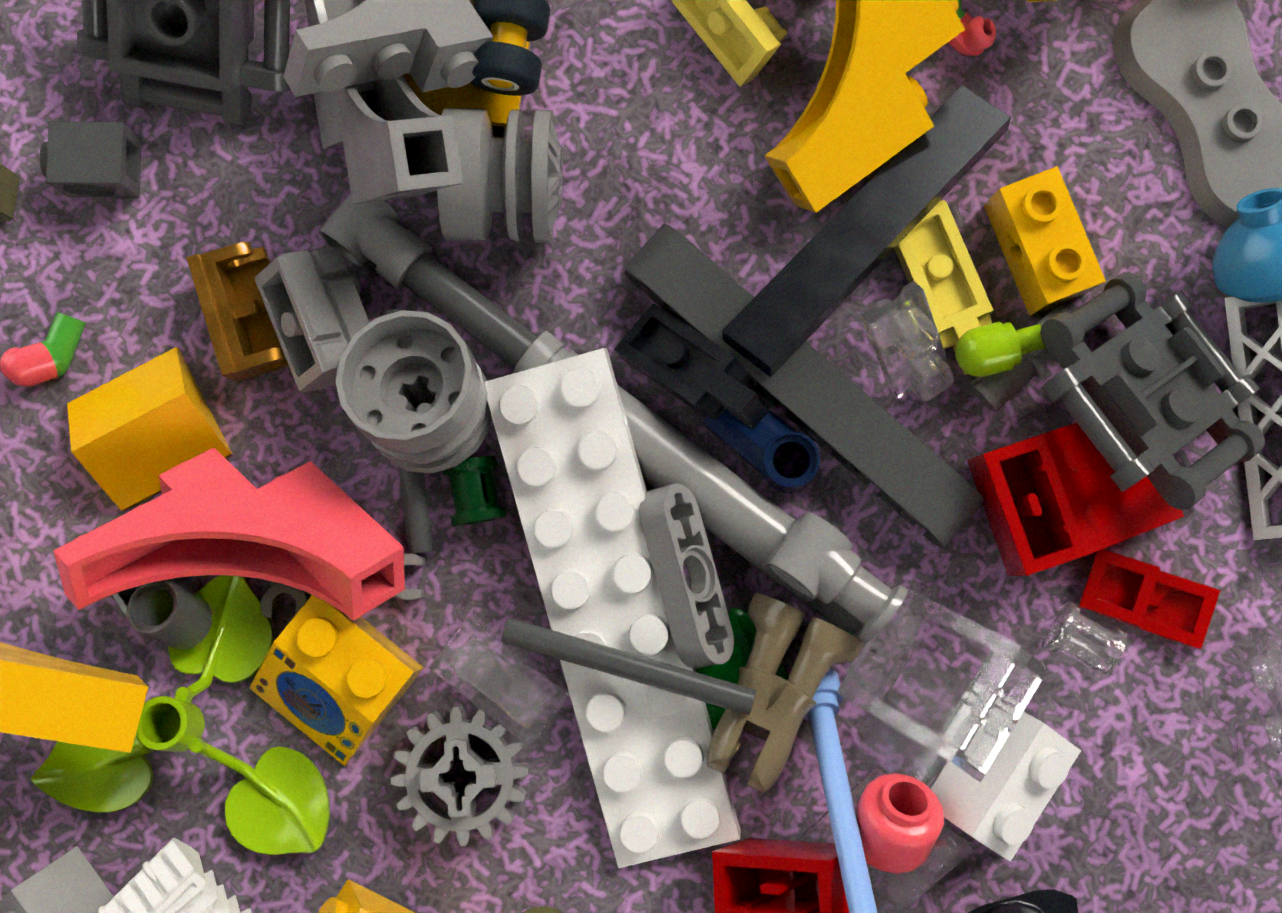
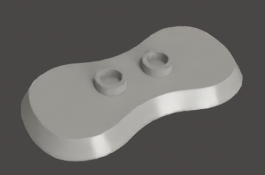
[1113,0,1282,228]

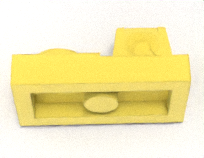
[671,0,787,87]

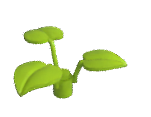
[31,575,330,855]

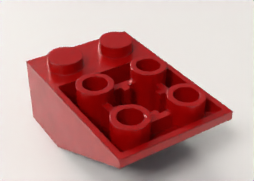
[967,423,1184,576]
[712,838,849,913]

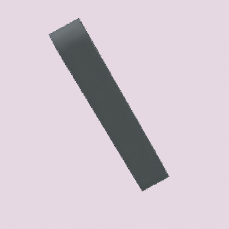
[622,223,984,549]

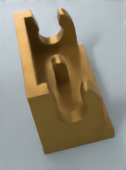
[186,242,289,383]

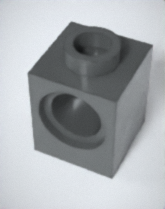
[40,121,142,198]

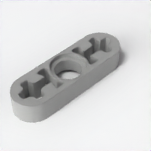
[639,483,734,669]

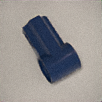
[702,405,820,494]

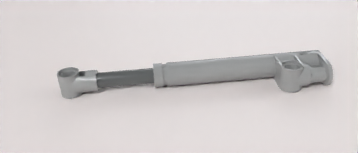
[319,193,908,642]

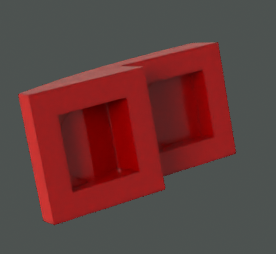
[1078,549,1221,650]

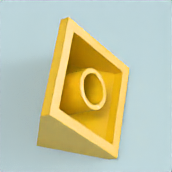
[67,347,233,511]

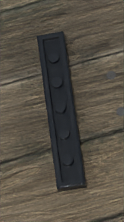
[722,85,1011,377]

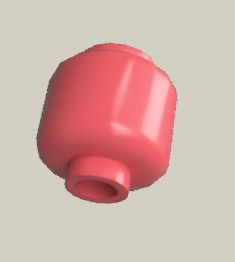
[855,773,944,874]

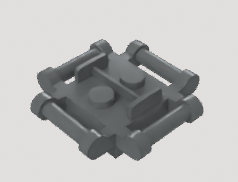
[77,0,291,127]
[1040,272,1265,510]

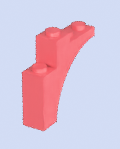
[53,448,405,621]

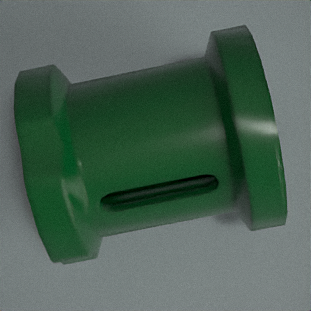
[442,456,506,527]

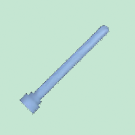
[804,668,877,913]

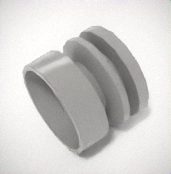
[437,108,563,243]
[335,310,492,474]

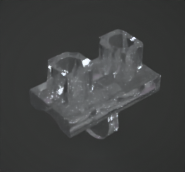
[861,280,955,401]

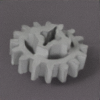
[390,704,530,846]

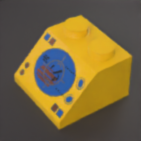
[249,595,424,766]

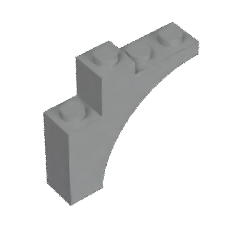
[283,0,493,97]
[305,0,463,204]

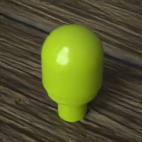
[955,321,1046,377]

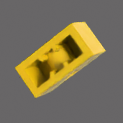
[984,166,1106,316]

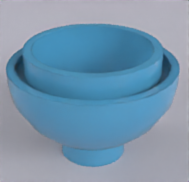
[1212,188,1282,303]

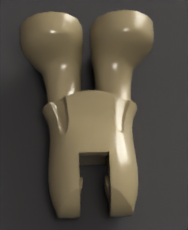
[706,593,864,793]

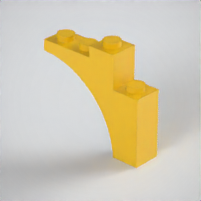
[764,0,965,213]
[0,642,148,753]

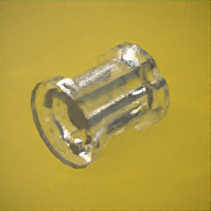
[1042,601,1127,681]

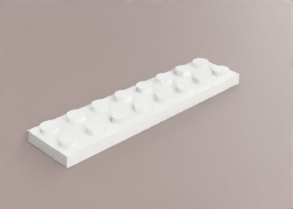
[484,348,741,868]

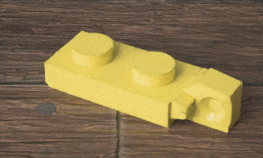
[894,200,994,375]

